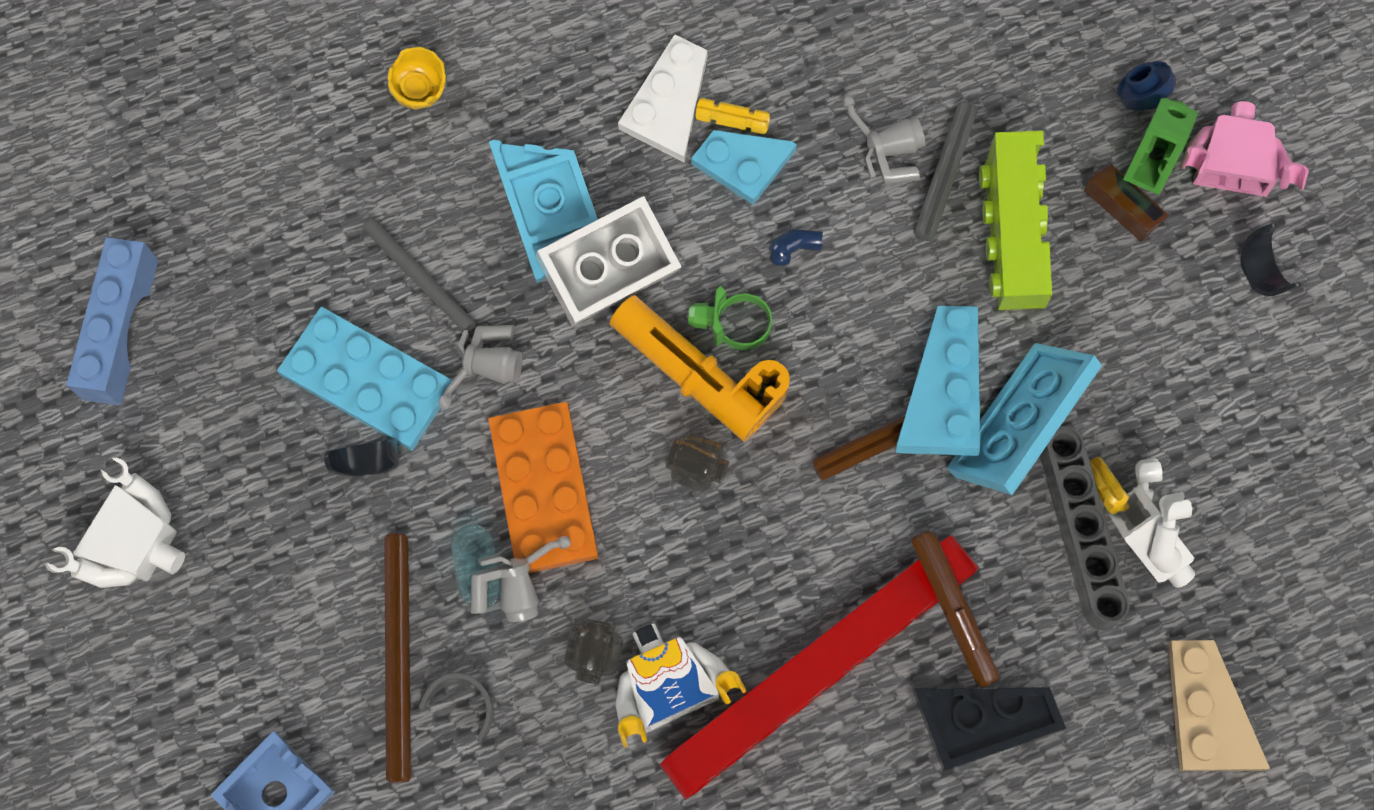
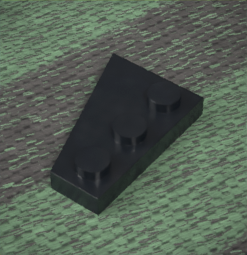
[912,687,1066,772]

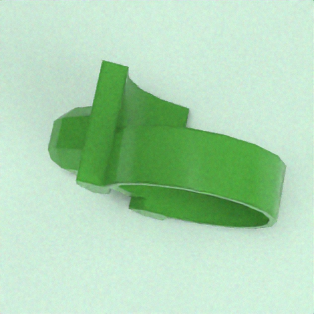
[688,285,772,351]

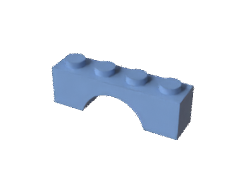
[66,237,158,405]

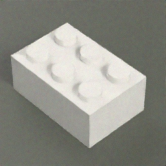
[535,196,681,327]

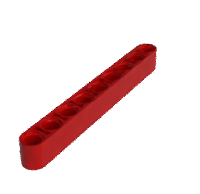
[659,535,979,800]

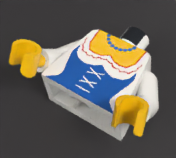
[615,624,746,748]

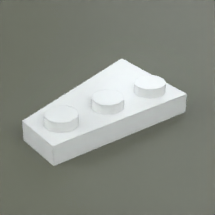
[618,35,708,163]

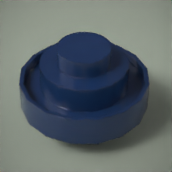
[1117,61,1176,111]

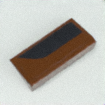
[1084,164,1169,242]

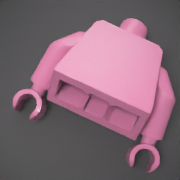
[1179,101,1309,197]

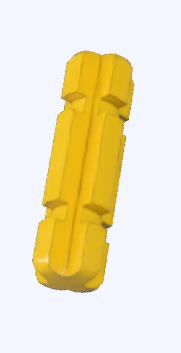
[695,98,770,134]
[1089,457,1129,514]

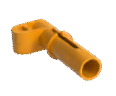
[609,295,790,442]

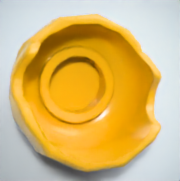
[387,47,446,110]

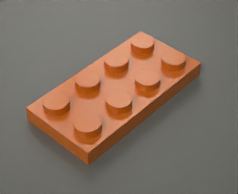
[488,402,599,574]

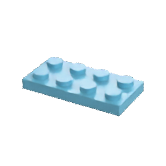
[277,307,453,451]
[947,343,1102,495]

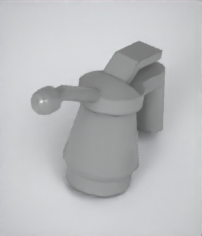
[843,96,926,184]
[439,325,522,409]
[471,536,571,622]

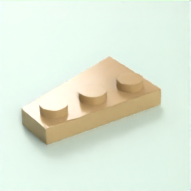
[1168,640,1270,771]

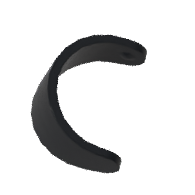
[1240,223,1302,296]
[324,438,399,476]

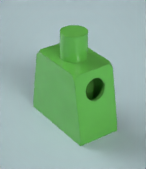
[1123,98,1198,195]

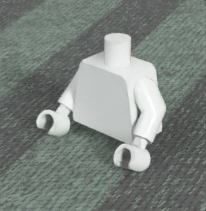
[45,457,185,588]
[1105,458,1195,588]

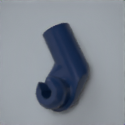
[769,229,823,265]

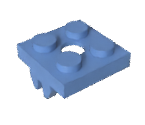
[211,731,335,810]

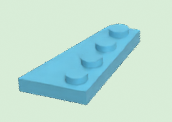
[896,306,980,456]

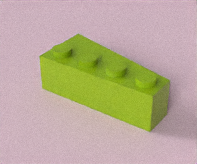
[979,131,1052,310]

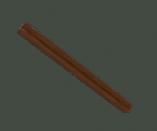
[384,533,411,783]

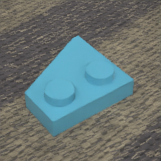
[691,130,797,205]

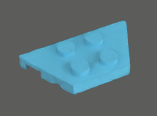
[489,140,598,283]

